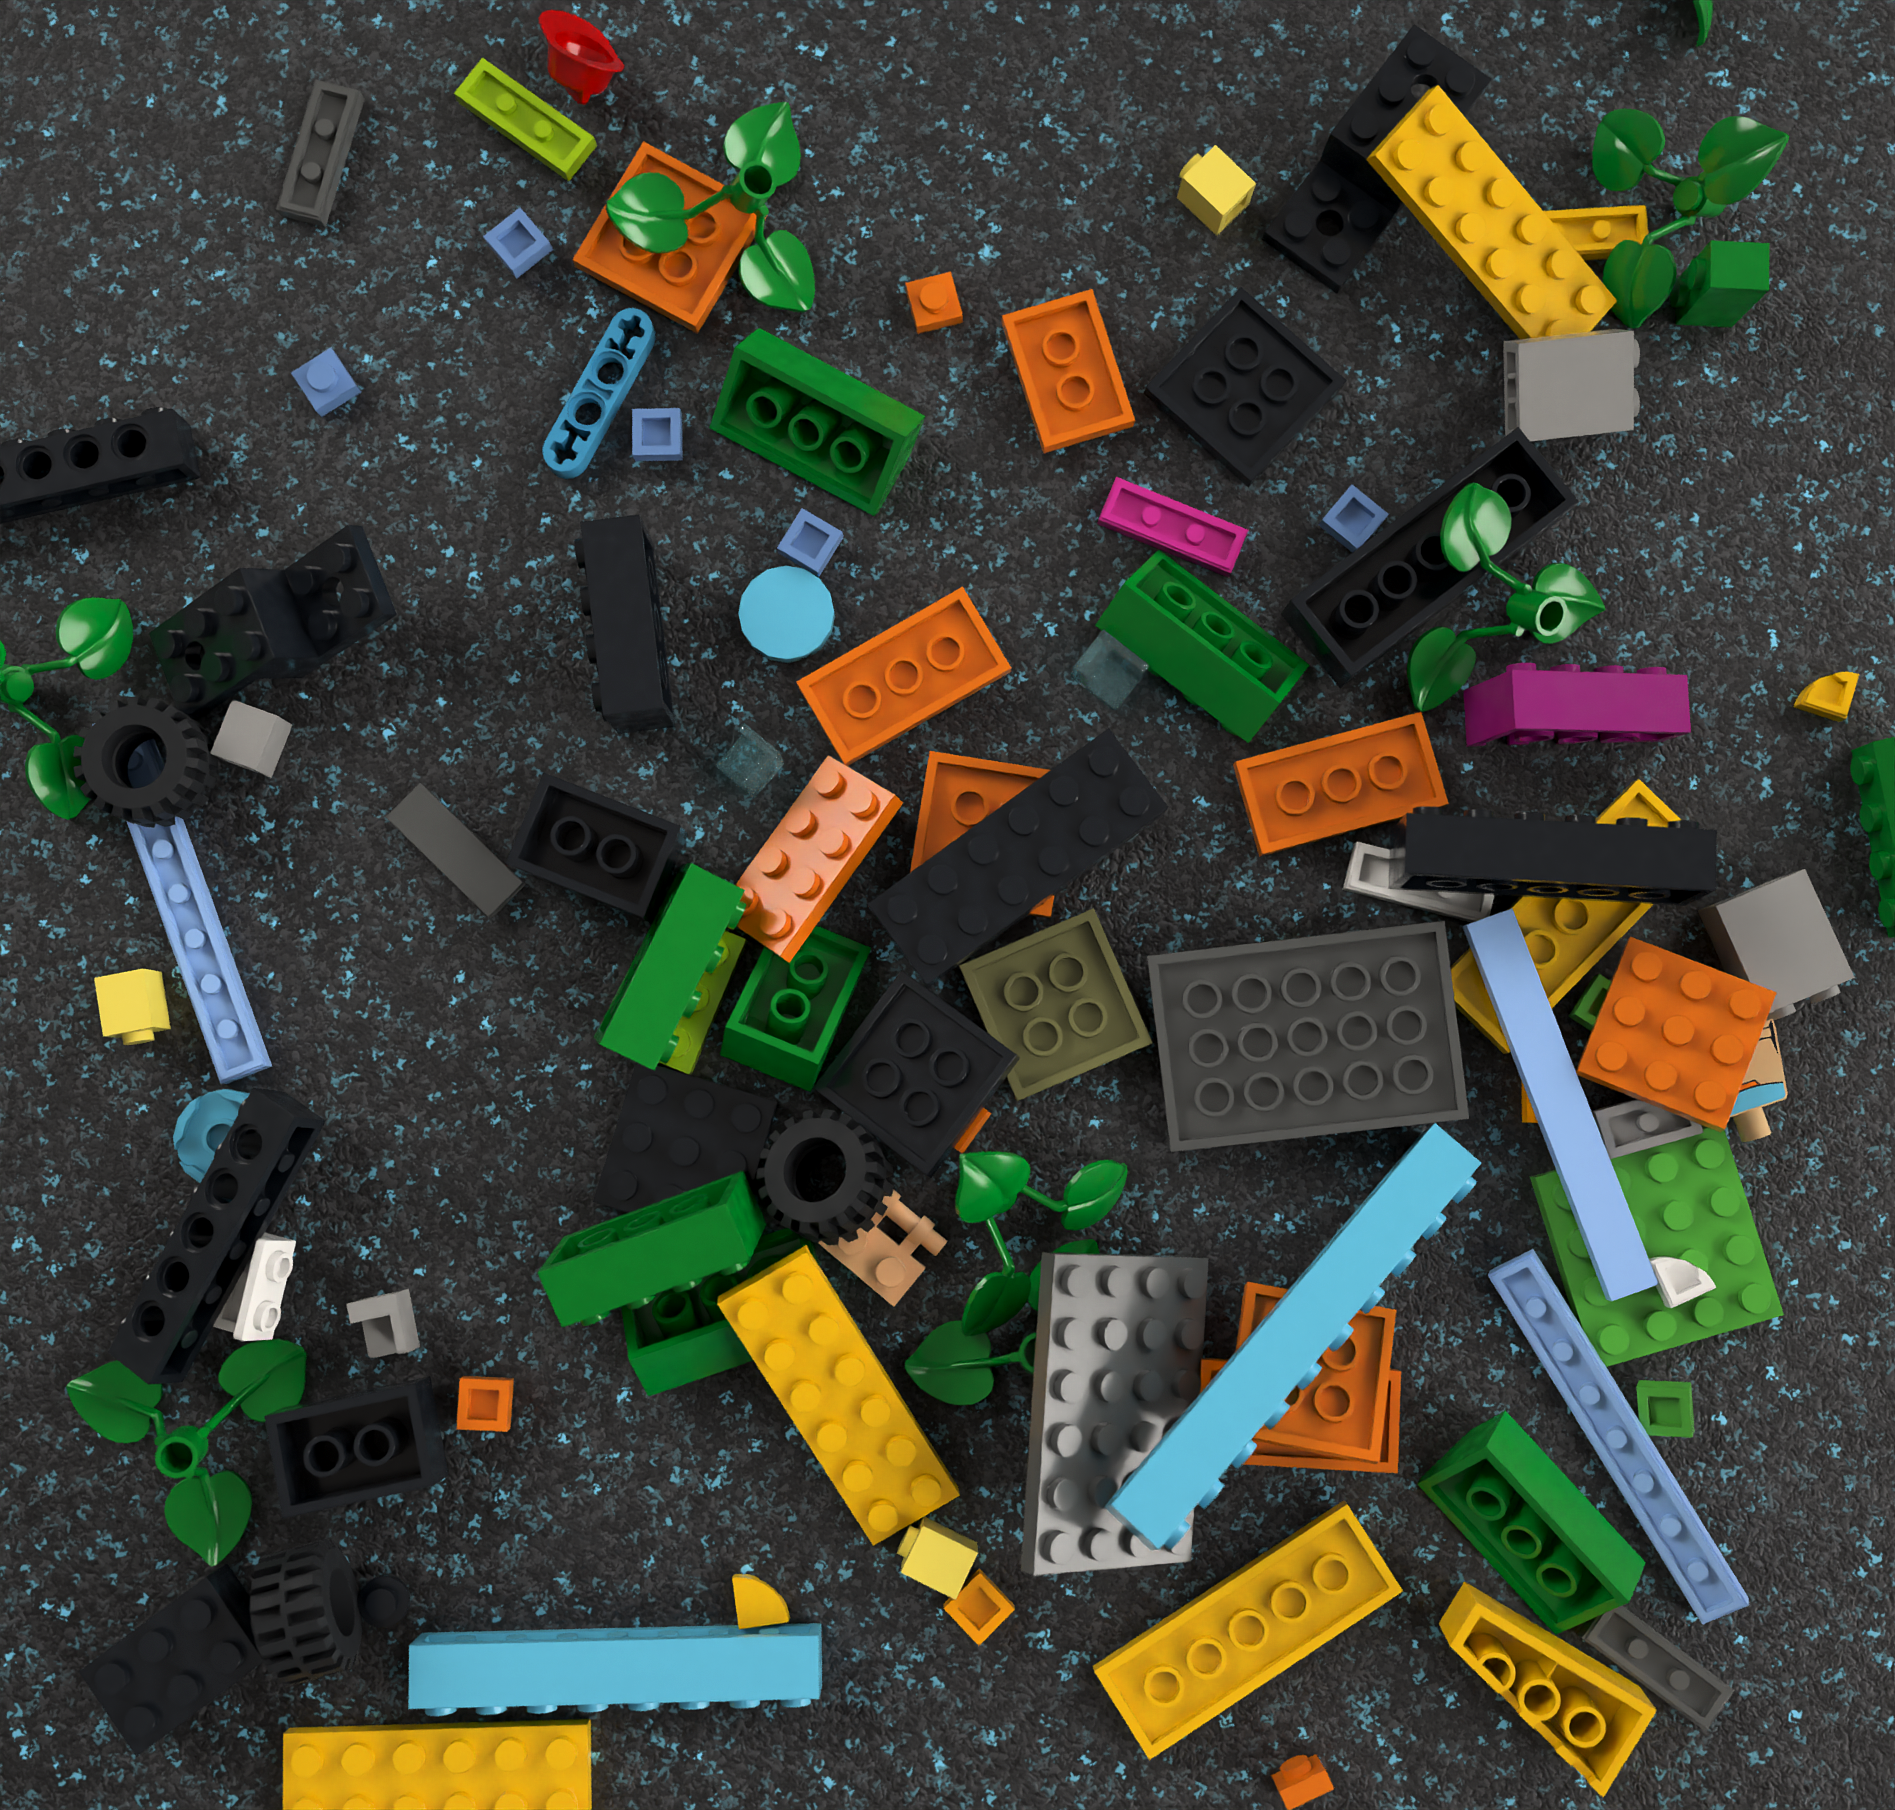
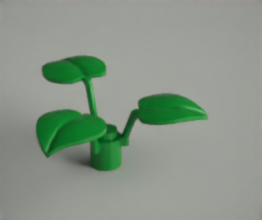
[606,102,815,313]
[1592,108,1789,329]
[1407,482,1606,712]
[0,597,133,820]
[955,1151,1128,1337]
[905,1239,1100,1406]
[66,1339,307,1567]

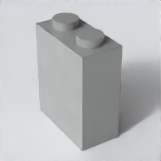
[1503,329,1640,441]
[1698,869,1855,1021]

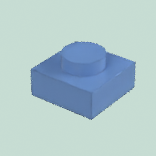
[483,207,553,279]
[291,348,361,417]
[632,408,683,461]
[1319,485,1389,553]
[777,508,843,577]

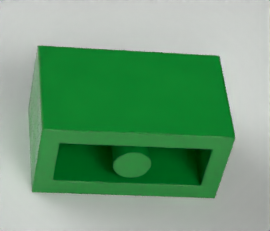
[1670,240,1770,328]

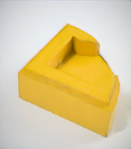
[1793,672,1859,722]
[732,1574,790,1629]

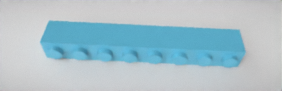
[409,1623,822,1716]

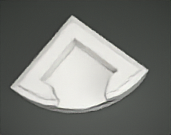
[1649,1256,1716,1308]

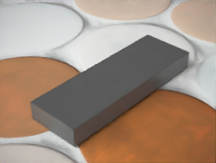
[276,79,365,227]
[386,783,526,919]
[1577,1606,1735,1732]

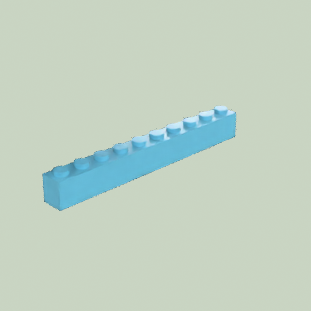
[1104,1123,1481,1551]

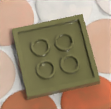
[959,908,1152,1101]

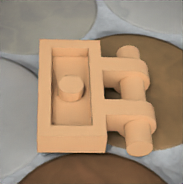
[819,1189,947,1307]

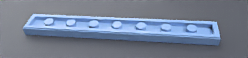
[92,723,272,1084]
[1462,908,1658,1301]
[1488,1249,1749,1625]

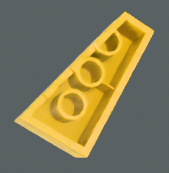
[1439,1581,1657,1797]

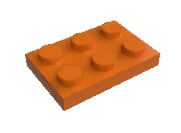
[1001,289,1135,454]

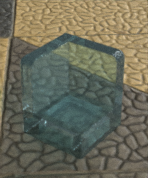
[1070,629,1149,710]
[715,723,784,799]

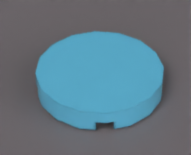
[738,566,835,663]
[173,1089,250,1183]

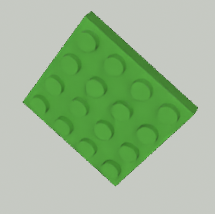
[1530,1126,1784,1367]

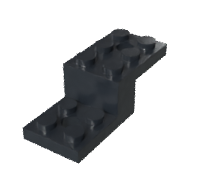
[1262,24,1492,293]
[149,525,397,720]

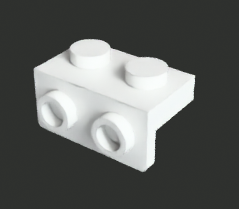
[213,1233,296,1341]

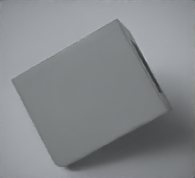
[210,701,292,778]
[346,1289,420,1358]

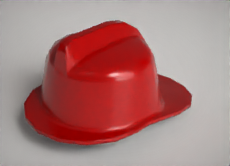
[538,10,625,105]

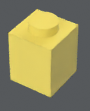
[1177,145,1256,236]
[94,969,171,1045]
[897,1516,978,1600]

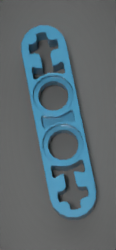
[542,308,656,479]

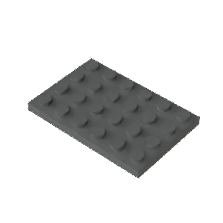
[1147,921,1469,1152]
[1021,1252,1209,1576]

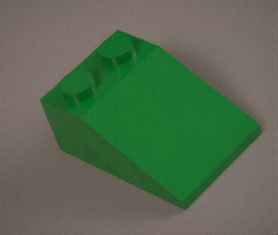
[720,926,871,1092]

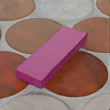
[1097,477,1248,577]

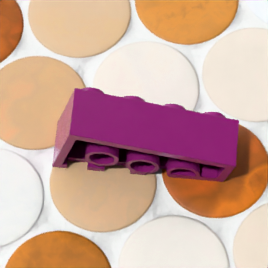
[1463,663,1691,747]

